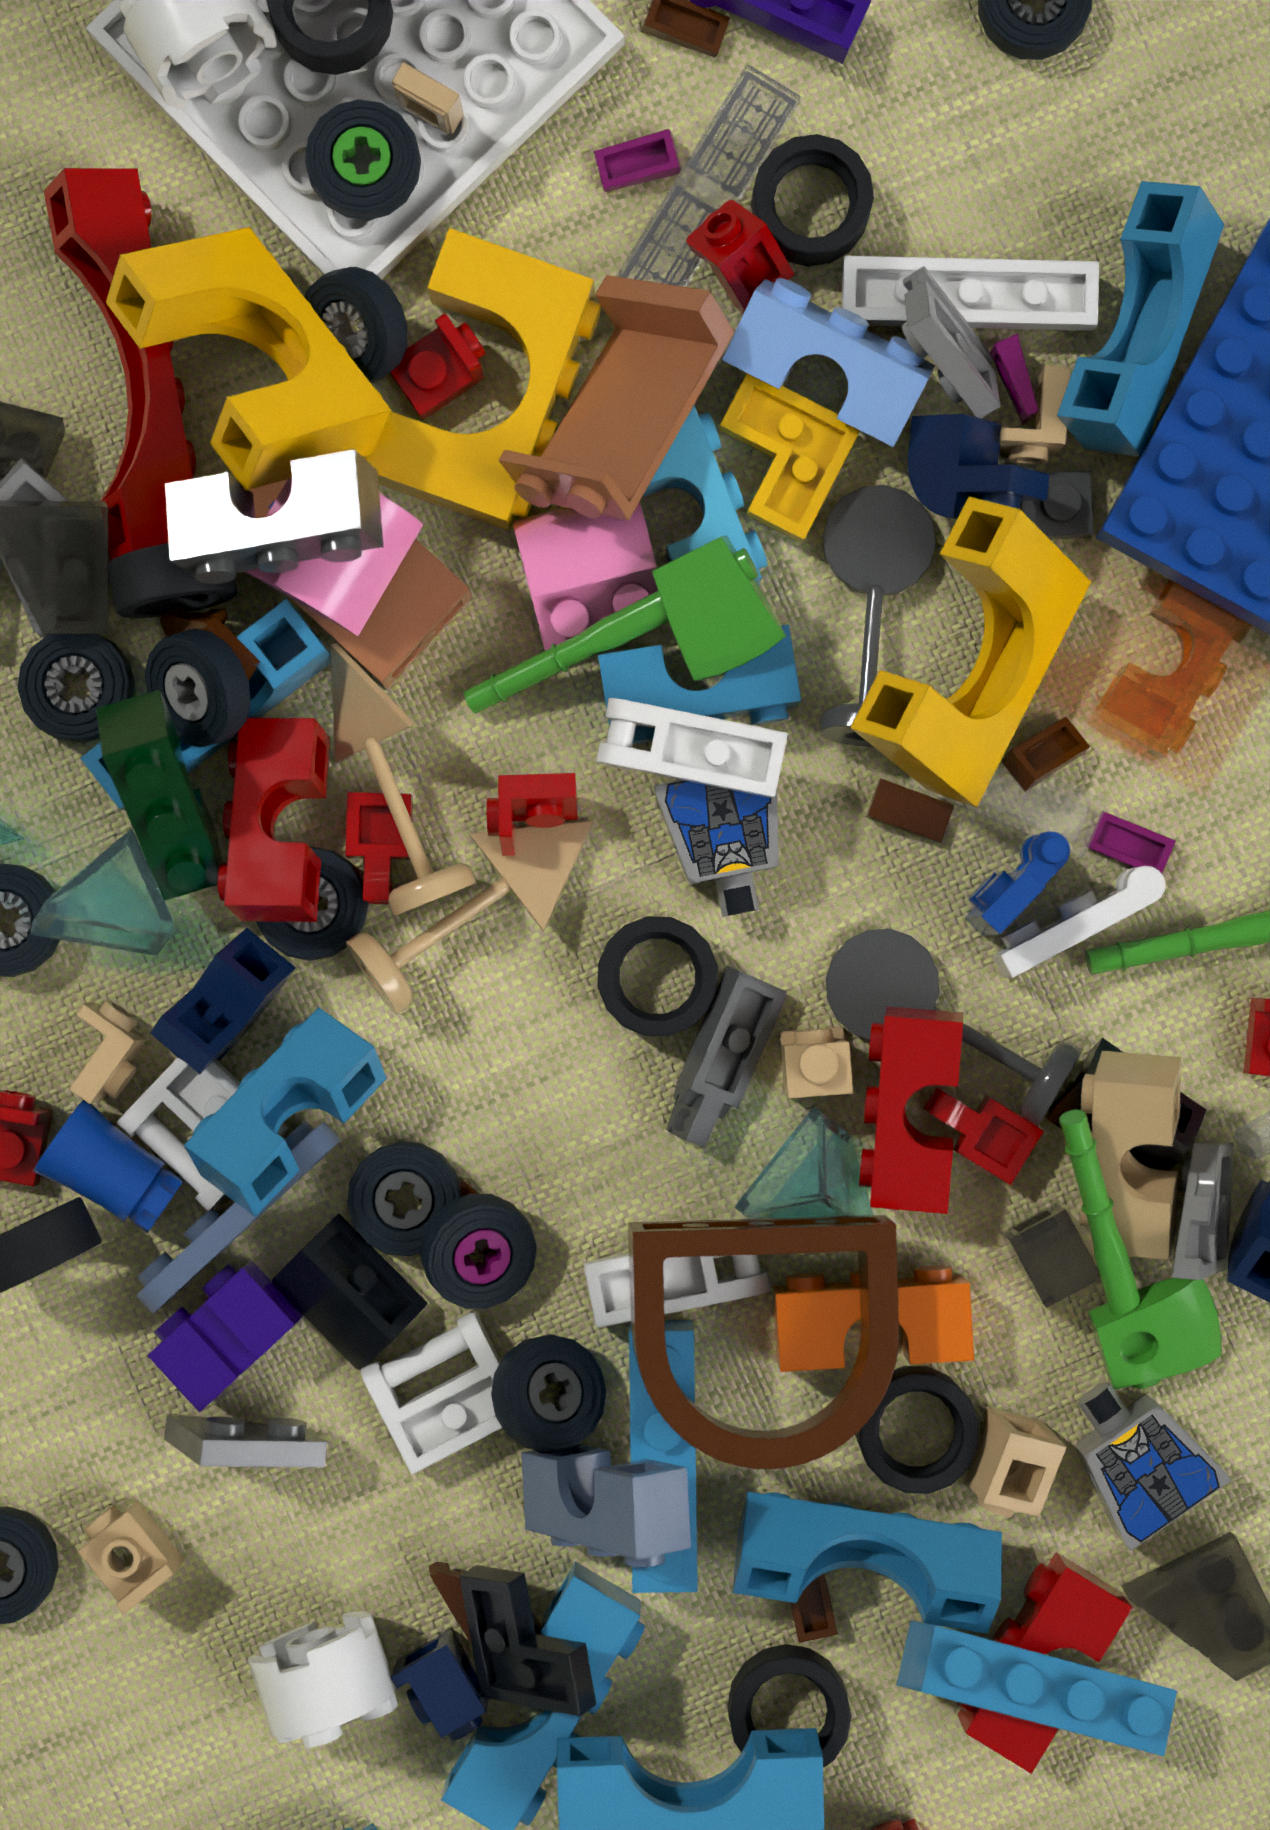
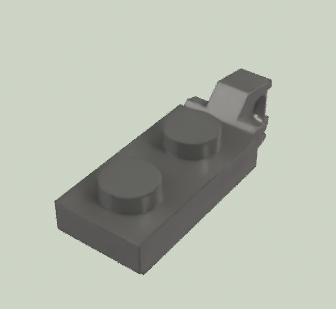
[666,966,787,1147]

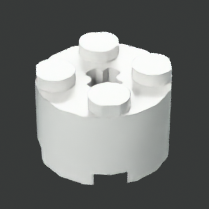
[120,0,277,110]
[248,1611,398,1748]

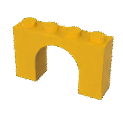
[106,227,391,491]
[365,228,602,531]
[850,497,1091,807]

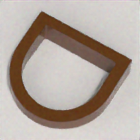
[628,1215,899,1469]

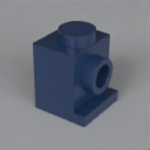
[391,1628,489,1741]

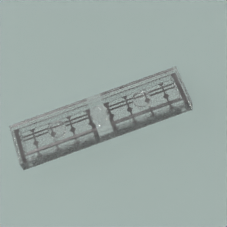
[616,63,801,287]

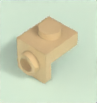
[999,366,1070,465]
[69,1000,147,1104]

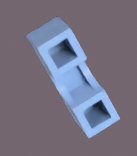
[722,278,935,447]

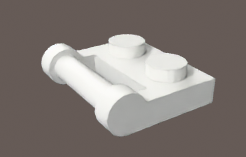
[116,1057,288,1211]
[361,1310,502,1475]

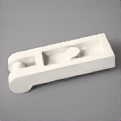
[596,698,788,799]
[992,866,1165,978]
[584,1253,771,1328]

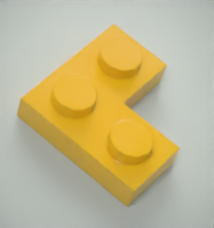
[719,373,860,544]

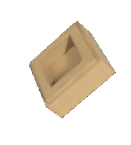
[392,62,464,134]

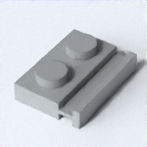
[902,266,1001,418]

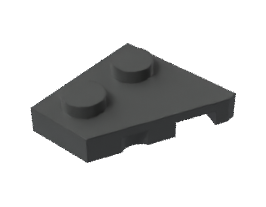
[164,1414,327,1468]

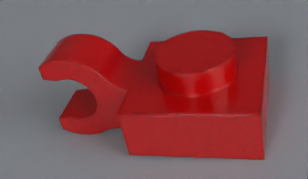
[345,792,413,905]
[923,1087,1044,1185]

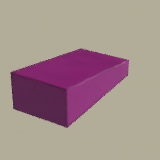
[594,129,682,192]
[990,333,1038,424]
[1086,811,1176,874]

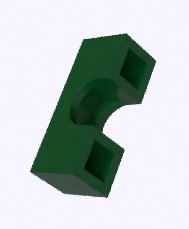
[96,690,222,901]

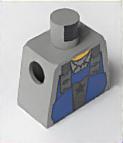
[654,780,779,917]
[1075,1382,1231,1551]

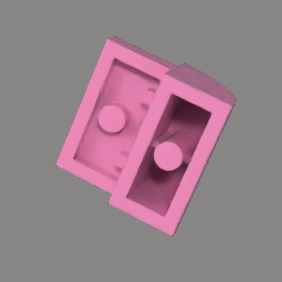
[244,478,424,636]
[512,502,658,651]

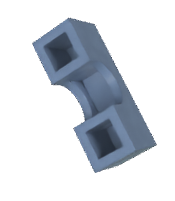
[521,1444,691,1567]

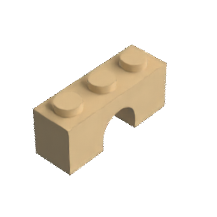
[1080,1051,1181,1260]

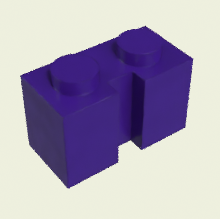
[147,1260,303,1413]

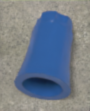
[33,1100,184,1233]

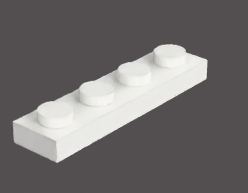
[841,256,1099,331]

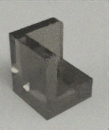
[1000,1203,1100,1308]

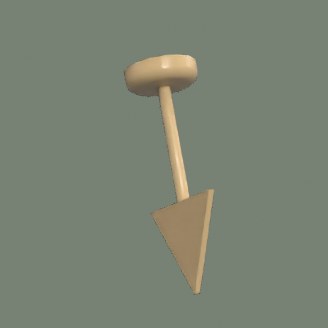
[330,642,477,917]
[346,821,593,1015]

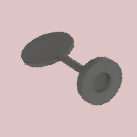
[819,485,936,747]
[826,929,1083,1127]

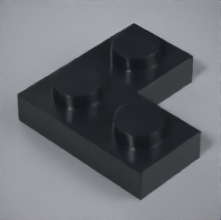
[459,1565,597,1717]

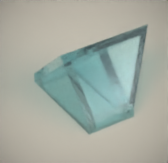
[31,829,174,956]
[734,1106,873,1219]

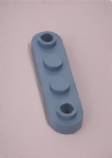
[136,1121,341,1315]

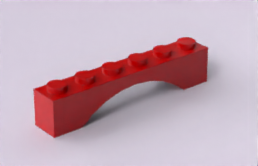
[44,168,196,562]

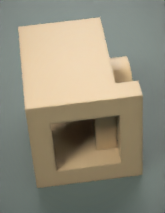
[779,1027,853,1098]
[964,1406,1067,1517]
[78,1500,185,1615]

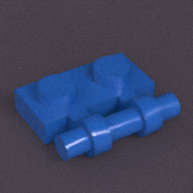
[965,831,1070,936]

